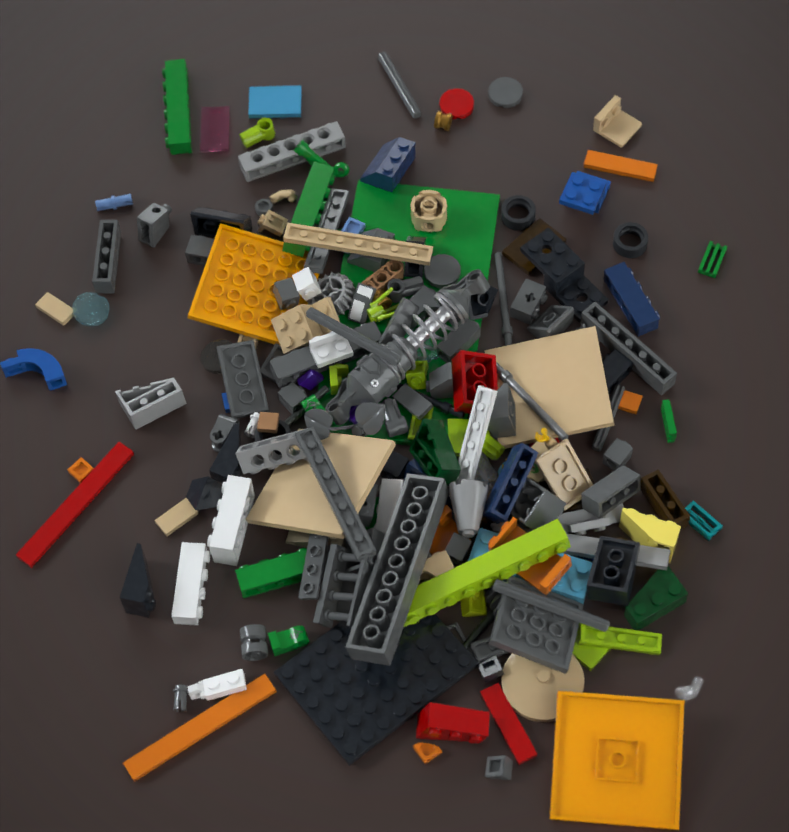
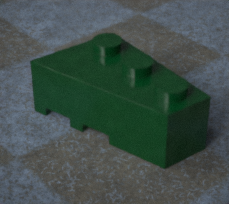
[409,418,461,486]
[624,566,688,631]

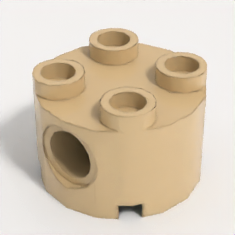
[411,190,447,232]

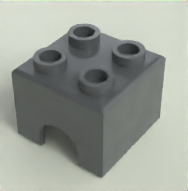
[510,477,567,530]

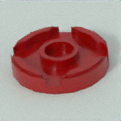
[439,88,474,120]

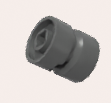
[240,624,268,661]

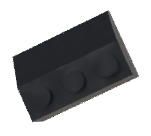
[190,207,252,238]

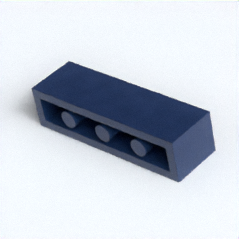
[603,262,660,337]
[483,443,539,524]

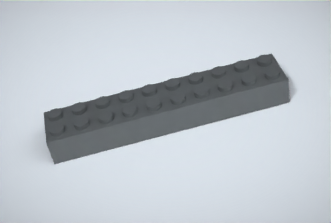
[346,474,449,666]

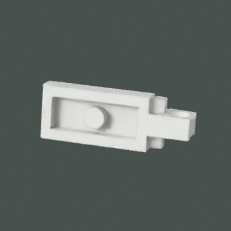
[188,669,247,701]

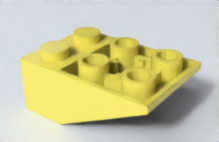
[619,508,681,563]

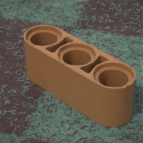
[362,260,404,292]

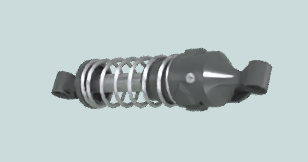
[325,269,490,425]

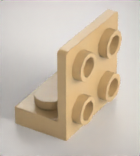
[593,95,642,147]

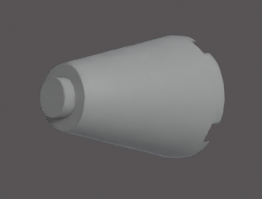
[449,480,489,538]

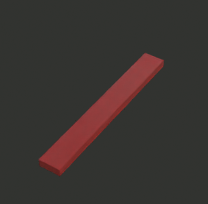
[16,442,134,568]

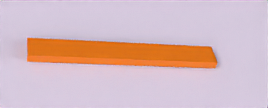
[123,674,276,782]

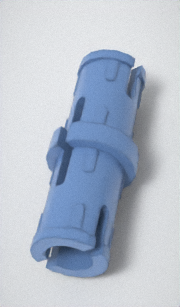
[95,193,133,212]

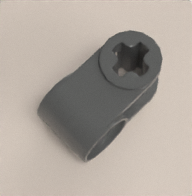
[210,414,240,452]

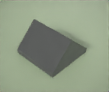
[527,305,574,339]

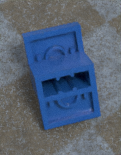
[559,171,611,215]

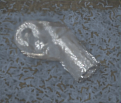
[675,676,704,700]

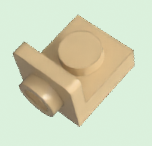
[257,210,288,237]

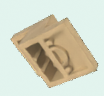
[271,297,340,354]

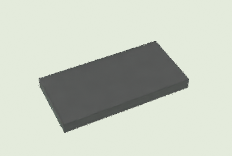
[216,340,269,419]

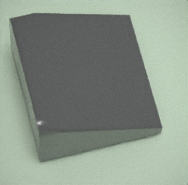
[485,755,513,780]

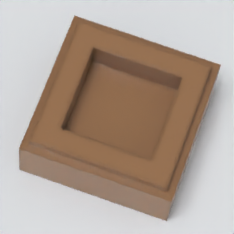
[257,412,280,433]

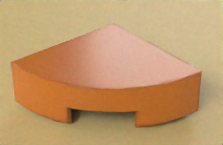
[413,742,442,764]

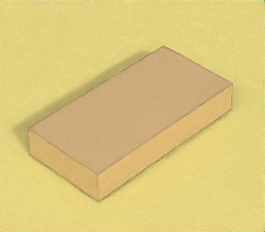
[35,292,76,326]
[155,498,198,537]

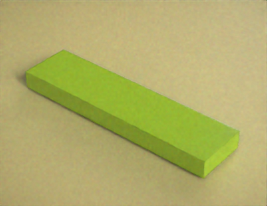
[579,623,662,655]

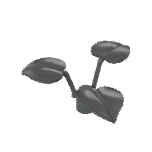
[304,402,385,440]

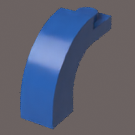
[0,348,68,391]

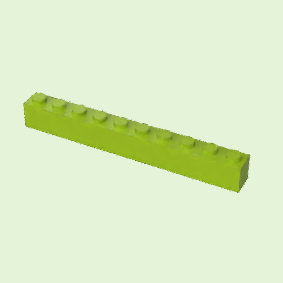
[404,519,571,627]

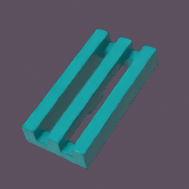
[685,500,723,541]

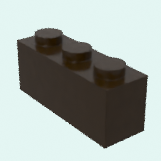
[641,469,690,530]

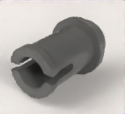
[173,685,188,712]

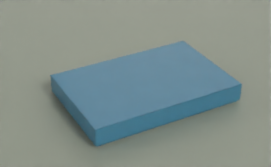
[248,85,302,118]

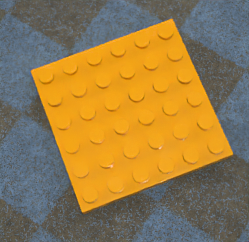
[188,223,319,345]

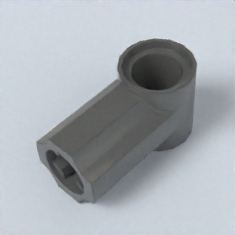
[387,276,424,303]
[380,398,409,438]

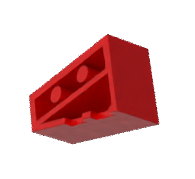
[416,702,490,744]

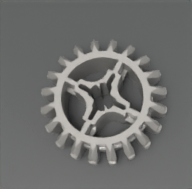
[307,272,356,318]

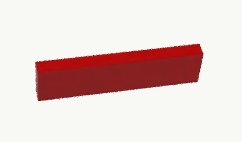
[480,683,537,765]

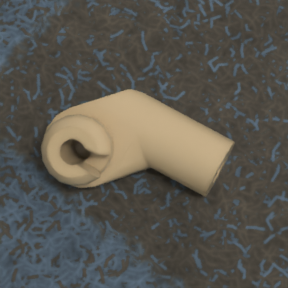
[270,189,297,204]

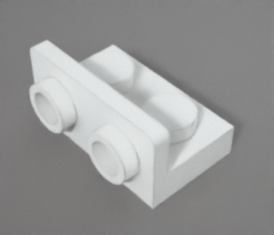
[309,331,353,368]

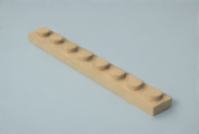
[283,222,433,266]

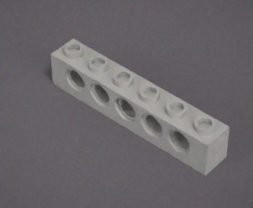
[238,121,346,182]

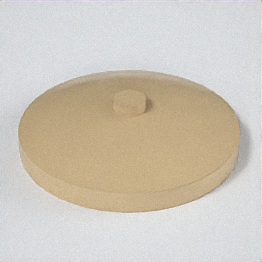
[501,653,584,722]

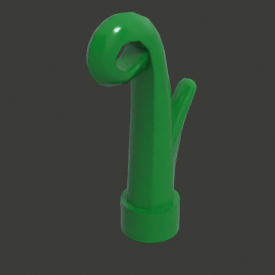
[294,140,350,178]

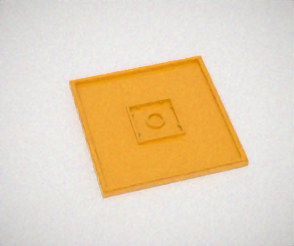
[550,691,685,830]

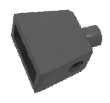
[137,203,172,248]

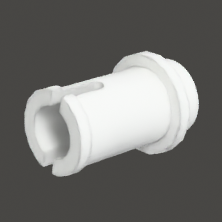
[244,412,259,438]

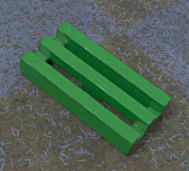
[698,241,728,278]
[661,399,677,443]

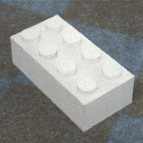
[207,475,255,566]

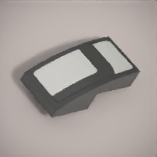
[347,282,377,324]

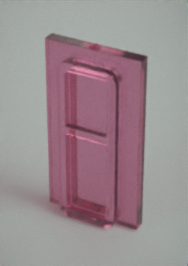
[200,106,230,152]

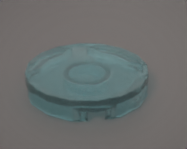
[72,292,110,326]

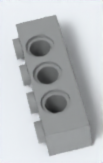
[235,429,307,474]

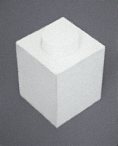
[292,267,322,301]

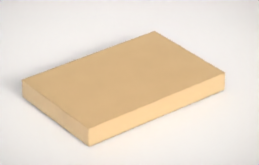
[535,439,593,511]

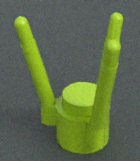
[366,287,399,322]

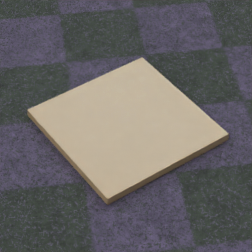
[485,326,615,449]
[246,429,396,539]

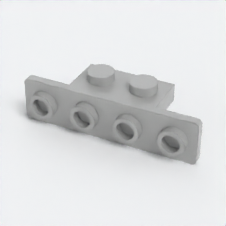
[557,503,624,535]

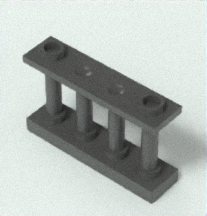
[313,544,379,628]

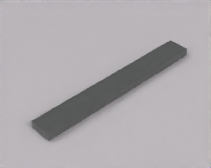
[295,426,377,561]

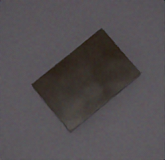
[502,218,566,276]

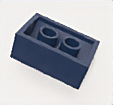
[360,137,415,192]

